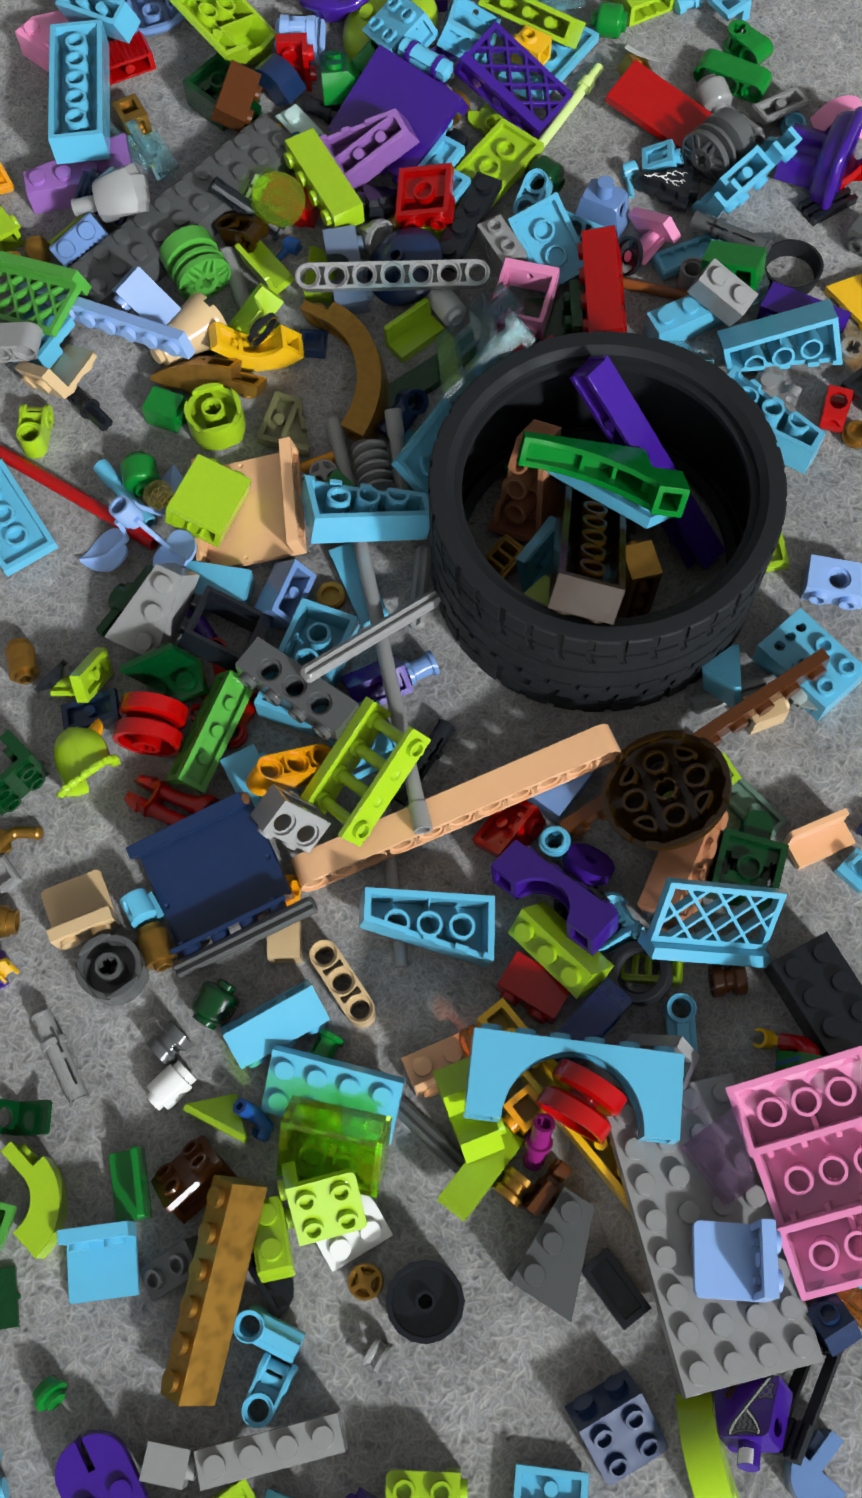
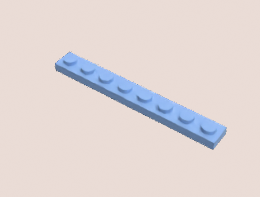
[16,281,196,360]

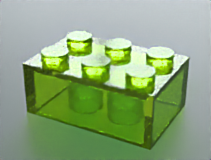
[277,1095,392,1198]

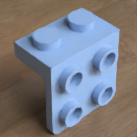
[692,1219,784,1303]

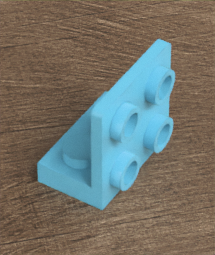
[362,0,440,56]
[57,1221,140,1304]

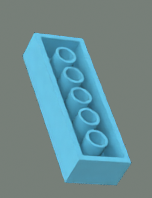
[48,19,110,164]

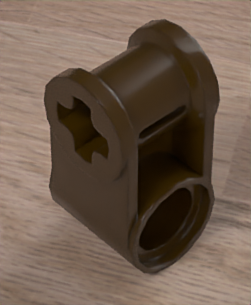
[215,213,269,253]

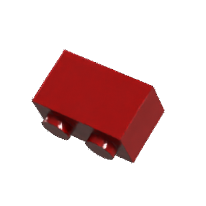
[496,951,571,1024]

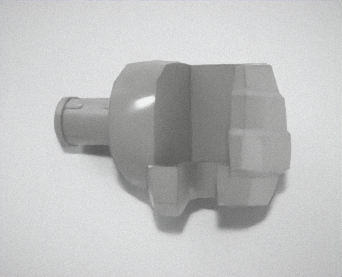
[71,163,150,223]

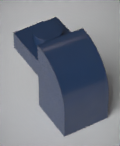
[254,53,307,106]

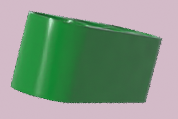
[693,48,772,104]

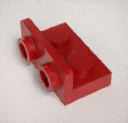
[275,32,317,92]
[472,800,546,858]

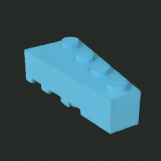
[717,299,843,373]
[727,364,826,474]
[301,475,430,544]
[359,887,495,968]

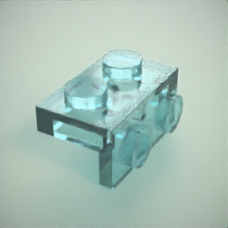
[125,119,179,181]

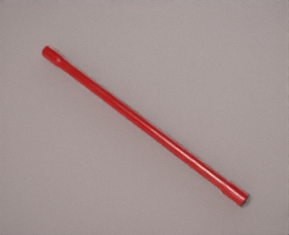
[0,444,161,550]

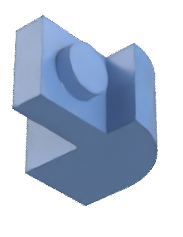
[783,1427,846,1498]

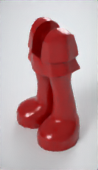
[124,774,219,826]

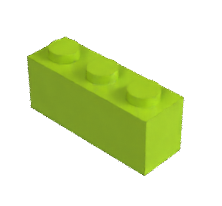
[508,901,614,999]

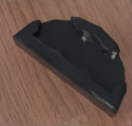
[248,1253,295,1319]

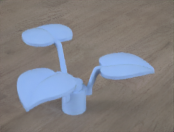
[78,465,197,572]

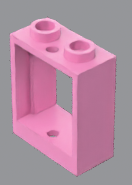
[488,257,560,340]

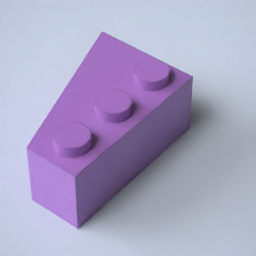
[319,108,420,191]

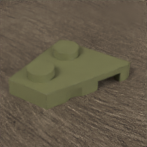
[256,391,310,457]

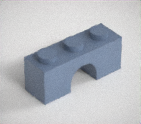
[322,225,373,315]

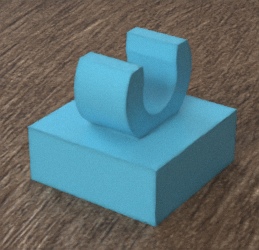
[834,848,862,894]

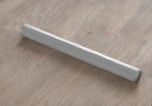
[300,590,441,683]

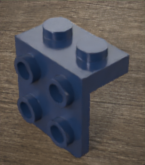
[565,1369,668,1485]

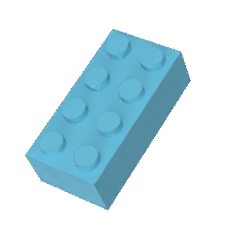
[254,598,360,736]

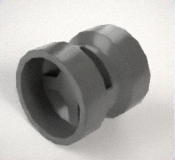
[146,1020,193,1066]

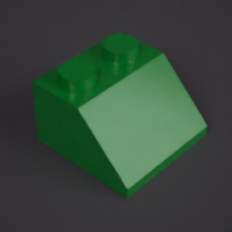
[321,50,361,106]

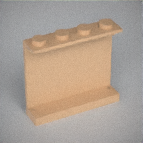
[191,437,307,568]

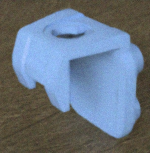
[274,14,326,65]

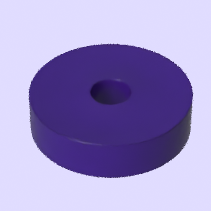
[562,843,615,886]

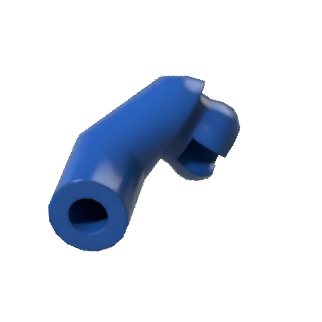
[233,1098,274,1142]

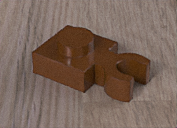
[521,1158,572,1217]

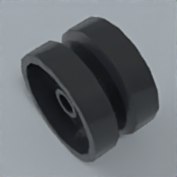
[385,1260,465,1344]

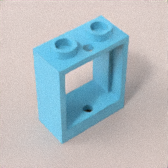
[436,0,501,64]

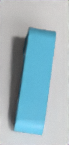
[513,168,604,242]

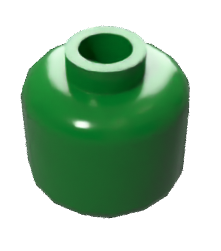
[590,1,628,39]
[119,451,160,496]

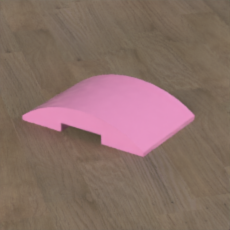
[725,1045,862,1301]

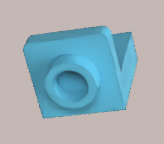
[642,139,684,173]

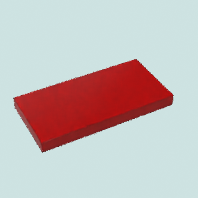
[605,60,712,153]

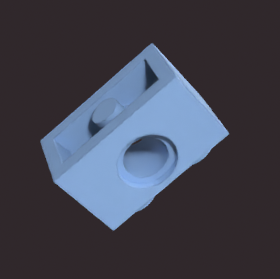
[801,554,862,610]

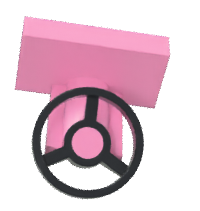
[619,207,681,276]

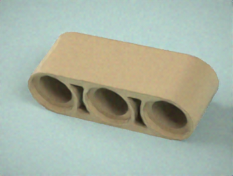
[309,940,376,1028]

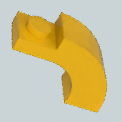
[208,321,304,372]

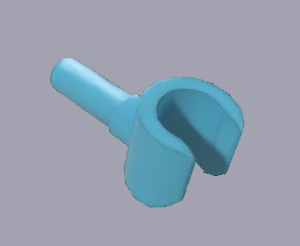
[620,160,639,198]

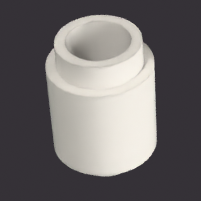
[428,290,466,326]
[146,1060,197,1111]

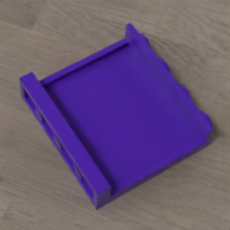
[327,45,469,185]

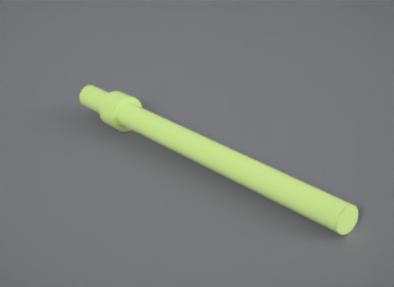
[519,63,604,178]

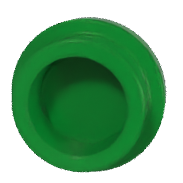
[32,1375,68,1412]

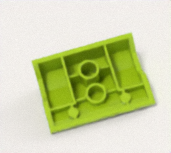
[169,0,278,65]

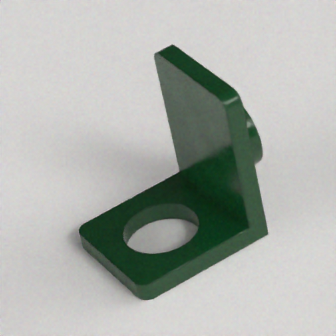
[0,1099,52,1136]

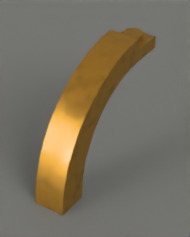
[300,300,388,442]

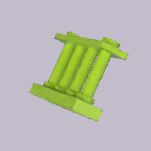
[300,696,431,847]

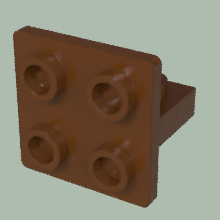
[151,1135,237,1224]

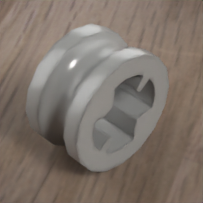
[841,336,862,365]
[361,1335,393,1374]

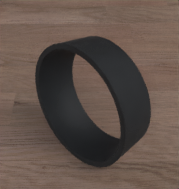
[762,239,824,294]

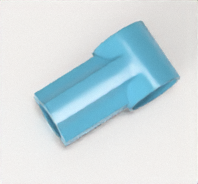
[662,993,698,1053]
[233,1304,306,1364]

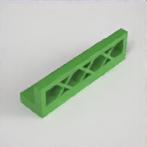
[165,670,255,794]

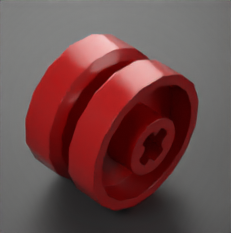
[112,691,189,757]
[536,1059,627,1144]

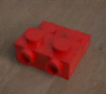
[395,163,455,230]

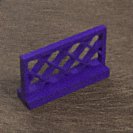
[453,21,574,138]

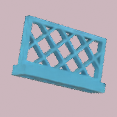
[638,877,787,968]

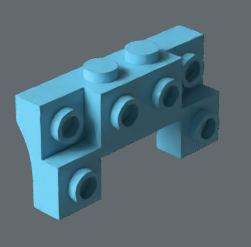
[690,126,802,218]

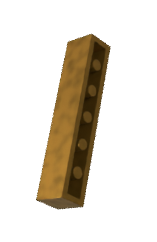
[160,1175,267,1406]

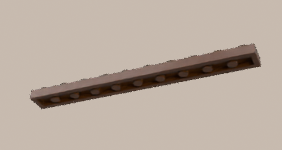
[558,648,830,838]

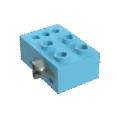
[752,608,862,721]

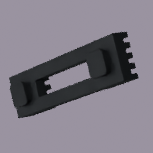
[771,1334,844,1466]

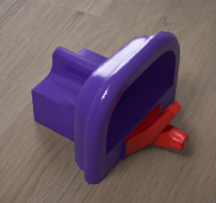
[774,106,862,210]

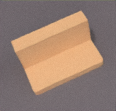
[782,808,856,870]

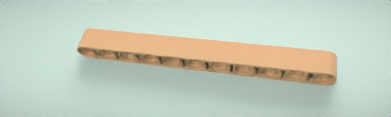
[291,724,621,892]

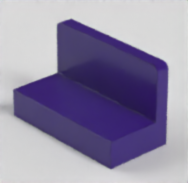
[341,655,414,705]

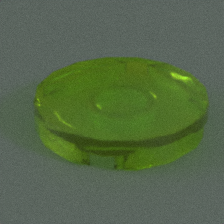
[251,171,306,228]

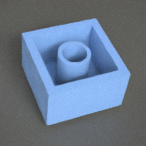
[111,266,181,325]

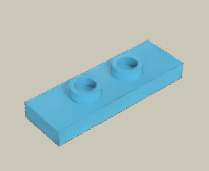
[650,229,727,281]

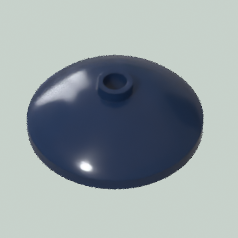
[367,227,444,306]

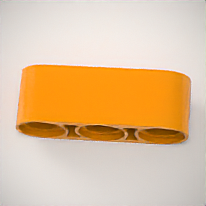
[246,744,332,796]

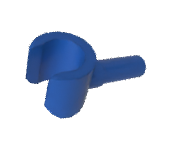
[276,236,302,261]

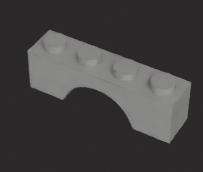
[193,1410,349,1491]

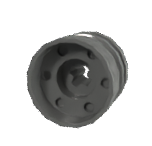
[682,107,755,184]

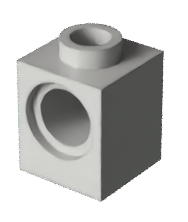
[139,1438,197,1490]

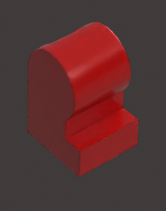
[818,384,854,434]

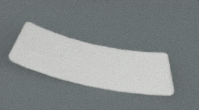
[624,45,673,63]

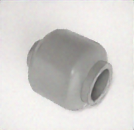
[694,74,733,113]

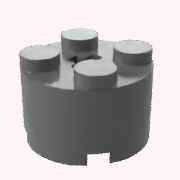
[75,933,149,1006]

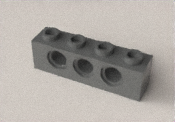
[235,637,359,742]

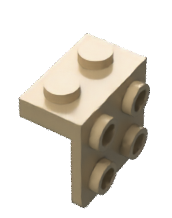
[15,344,97,399]
[41,870,121,951]

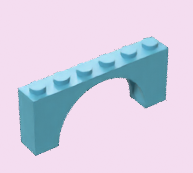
[463,1023,685,1145]

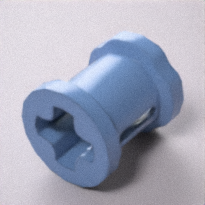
[402,650,440,686]

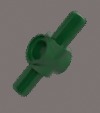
[96,565,154,639]

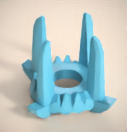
[598,892,645,954]

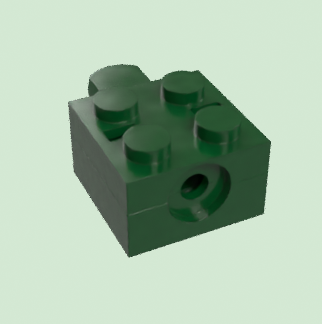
[183,53,262,131]
[705,810,789,913]

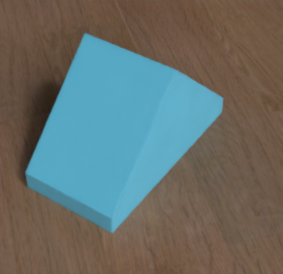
[702,644,741,707]

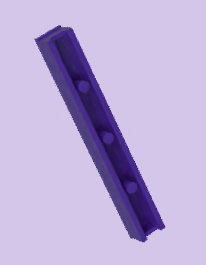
[570,355,725,569]

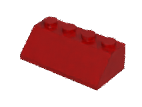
[577,225,628,333]

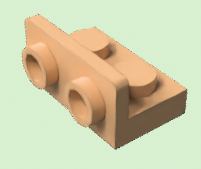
[401,1032,470,1099]

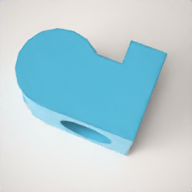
[119,888,165,931]

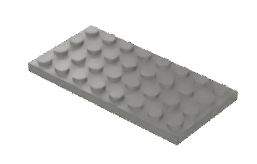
[603,1073,824,1399]

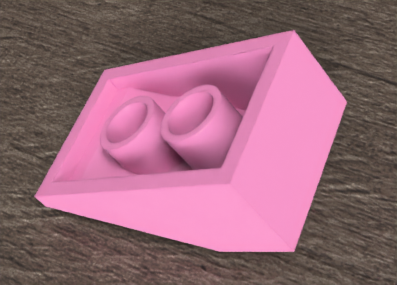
[15,10,108,72]

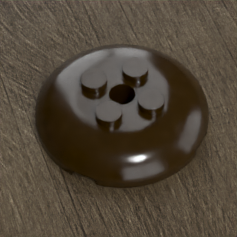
[601,730,732,851]

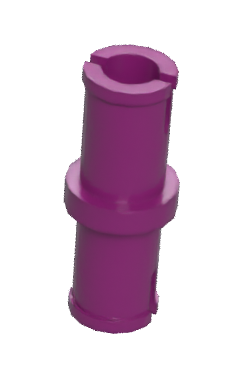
[523,1113,555,1171]

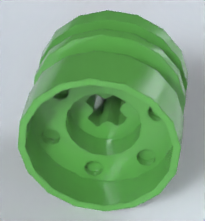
[159,225,231,301]

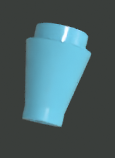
[539,826,571,860]

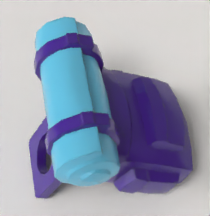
[397,37,458,88]

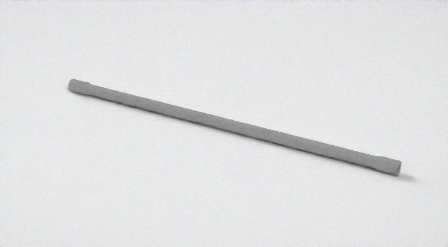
[326,417,433,834]

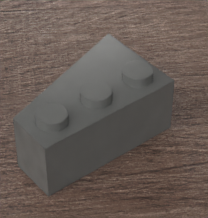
[509,1187,595,1322]

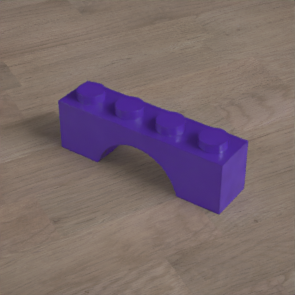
[490,840,618,956]

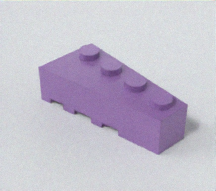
[23,133,133,214]

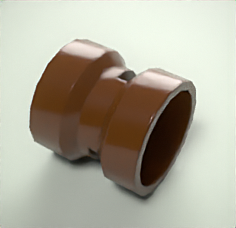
[708,964,748,998]

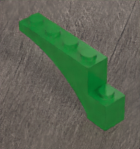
[517,431,691,518]

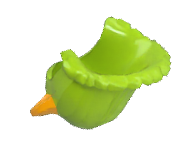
[53,718,121,798]

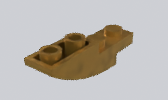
[150,356,267,399]

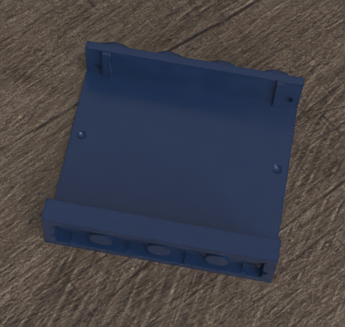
[126,792,295,956]

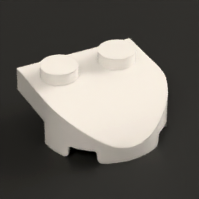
[316,1186,393,1272]

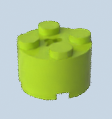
[184,383,246,451]

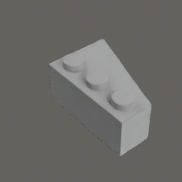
[105,563,200,655]

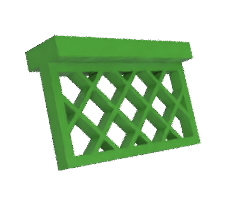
[0,251,92,338]

